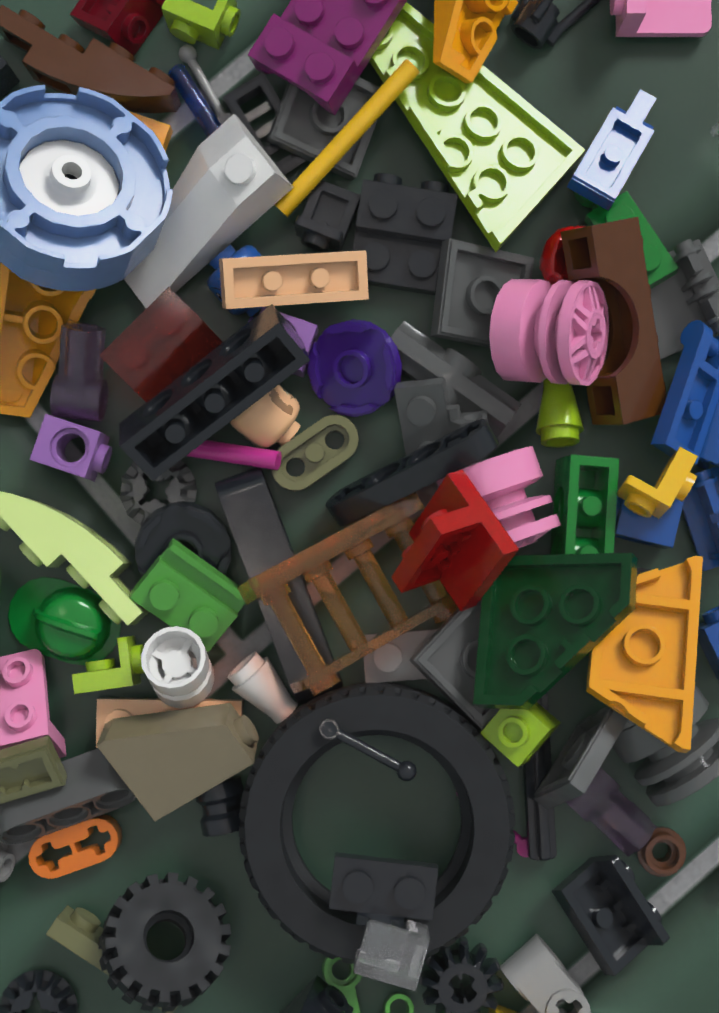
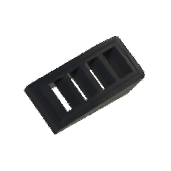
[222,72,307,175]

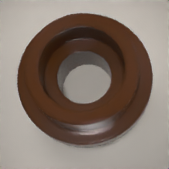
[636,826,686,877]

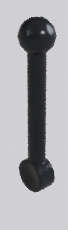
[319,718,417,781]

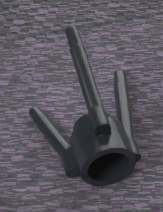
[511,0,601,49]

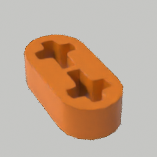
[28,814,123,879]

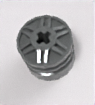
[613,684,719,807]

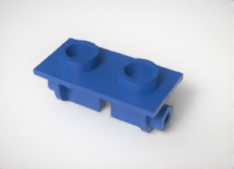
[682,466,719,571]

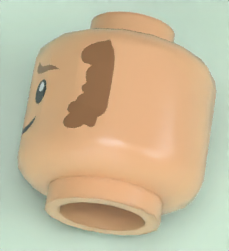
[230,385,301,449]

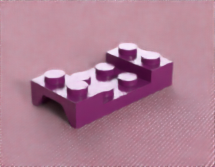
[248,0,407,116]

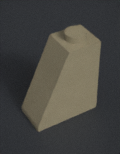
[96,703,259,822]

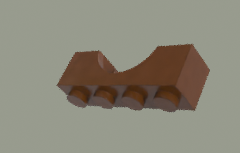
[561,217,666,425]

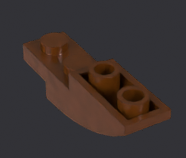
[0,5,181,113]

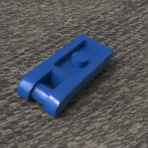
[651,320,719,465]

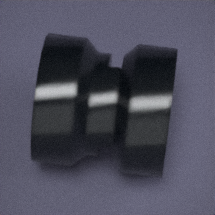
[195,776,243,837]

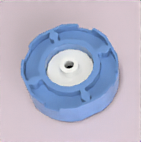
[0,85,173,291]

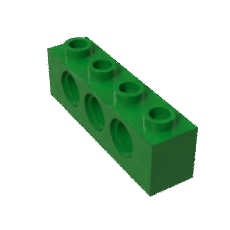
[550,454,619,656]

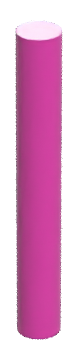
[186,440,282,470]

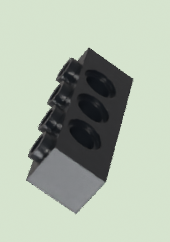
[119,304,310,481]

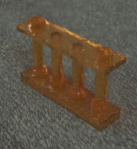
[237,492,458,695]

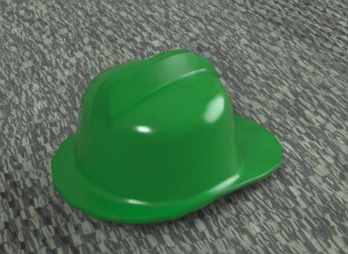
[8,577,121,666]

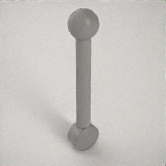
[178,44,232,128]

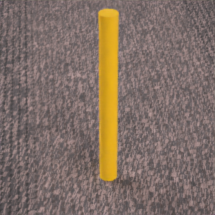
[275,59,420,217]

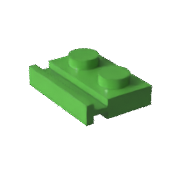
[130,538,251,652]

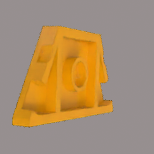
[586,556,703,753]

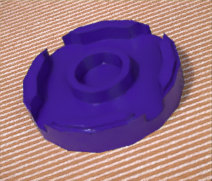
[307,319,402,417]

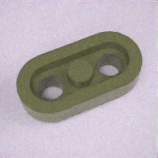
[271,415,359,492]

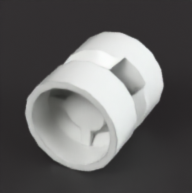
[141,626,215,709]

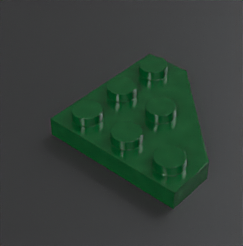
[473,553,638,710]

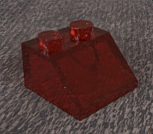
[99,287,223,402]

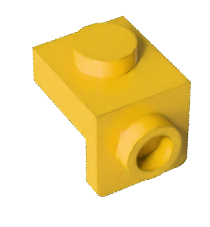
[617,447,698,519]

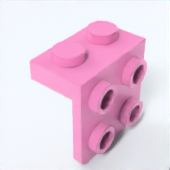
[610,0,712,37]
[0,649,66,758]

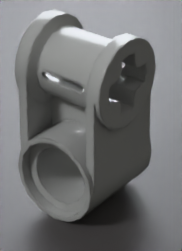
[500,933,591,1013]

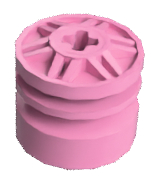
[489,279,609,386]
[436,446,561,548]

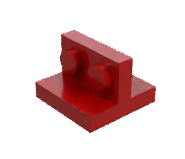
[391,469,519,611]

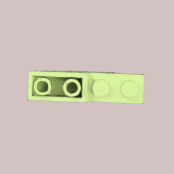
[0,491,149,626]

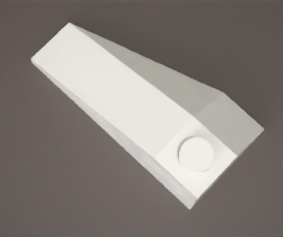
[124,114,294,313]

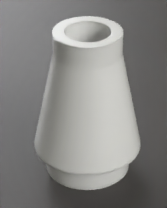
[227,651,298,724]

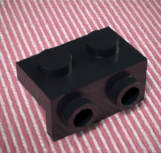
[552,855,670,976]

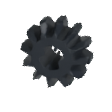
[419,937,504,1013]

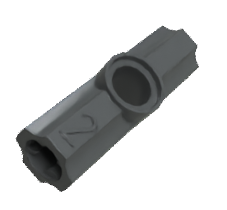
[390,321,521,438]

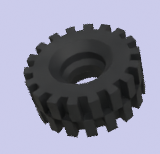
[98,872,231,1012]

